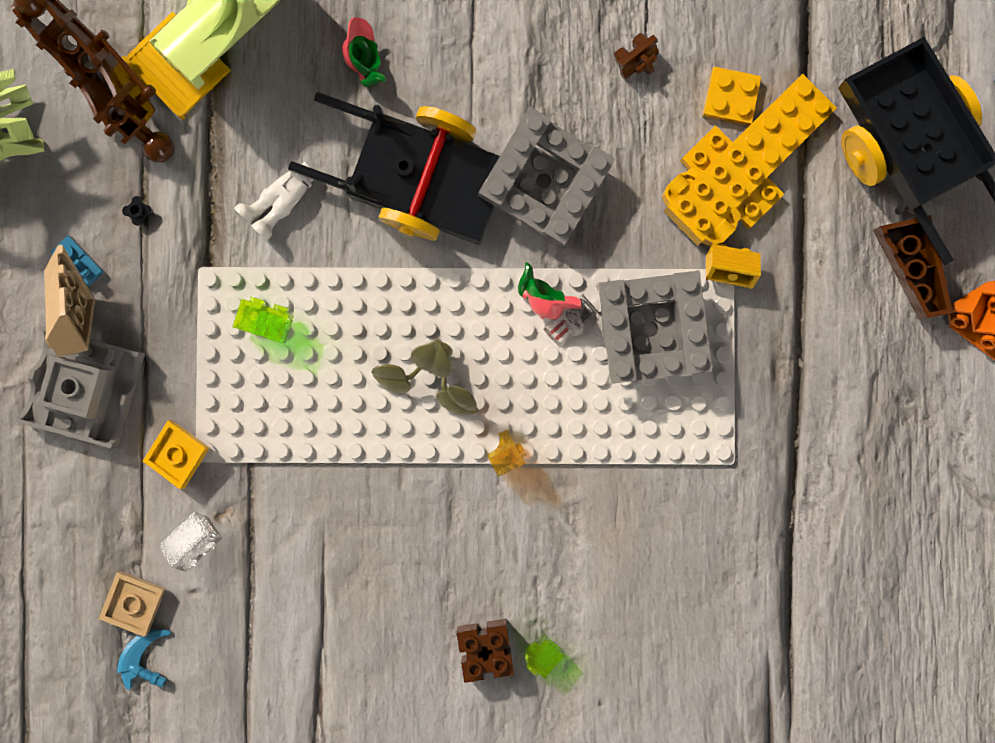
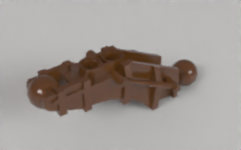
[11,0,175,163]

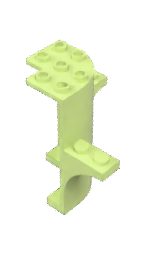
[149,0,280,90]

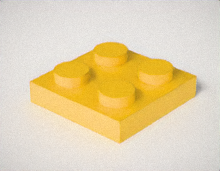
[702,66,761,126]
[143,420,210,489]

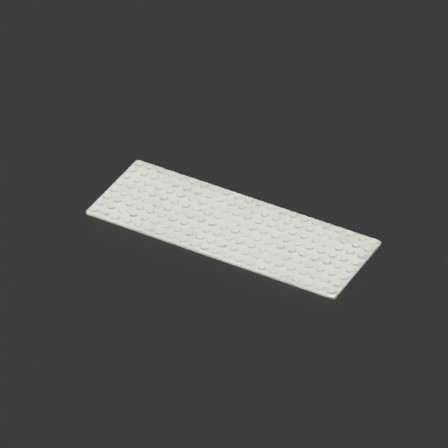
[196,267,735,465]

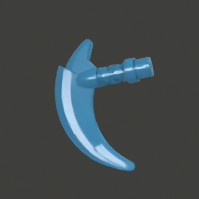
[117,629,171,690]

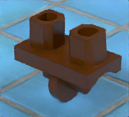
[614,33,659,80]

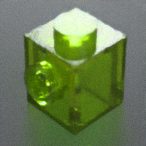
[525,634,565,679]

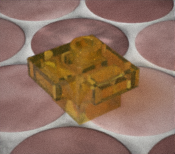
[487,429,526,477]

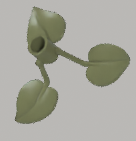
[371,338,479,415]

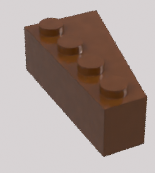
[873,215,953,320]

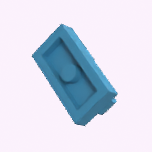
[51,235,105,287]

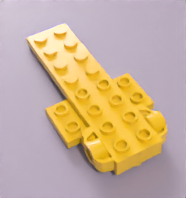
[662,74,837,247]

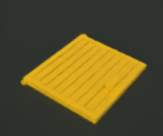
[122,11,231,120]

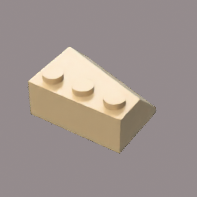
[44,245,96,357]

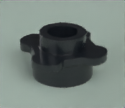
[122,196,152,226]

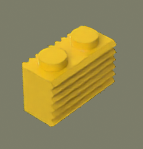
[705,243,761,289]

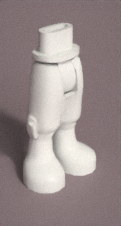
[234,162,314,242]

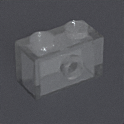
[158,512,223,572]

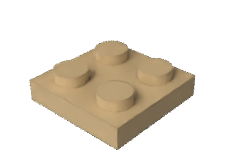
[99,571,166,637]

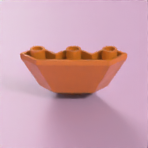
[948,280,995,361]

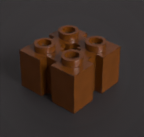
[456,619,514,683]

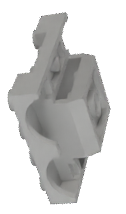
[477,106,615,247]
[597,270,713,384]
[15,326,145,449]

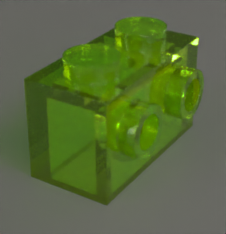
[232,296,294,344]

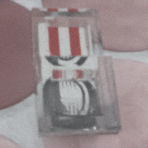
[543,294,599,347]

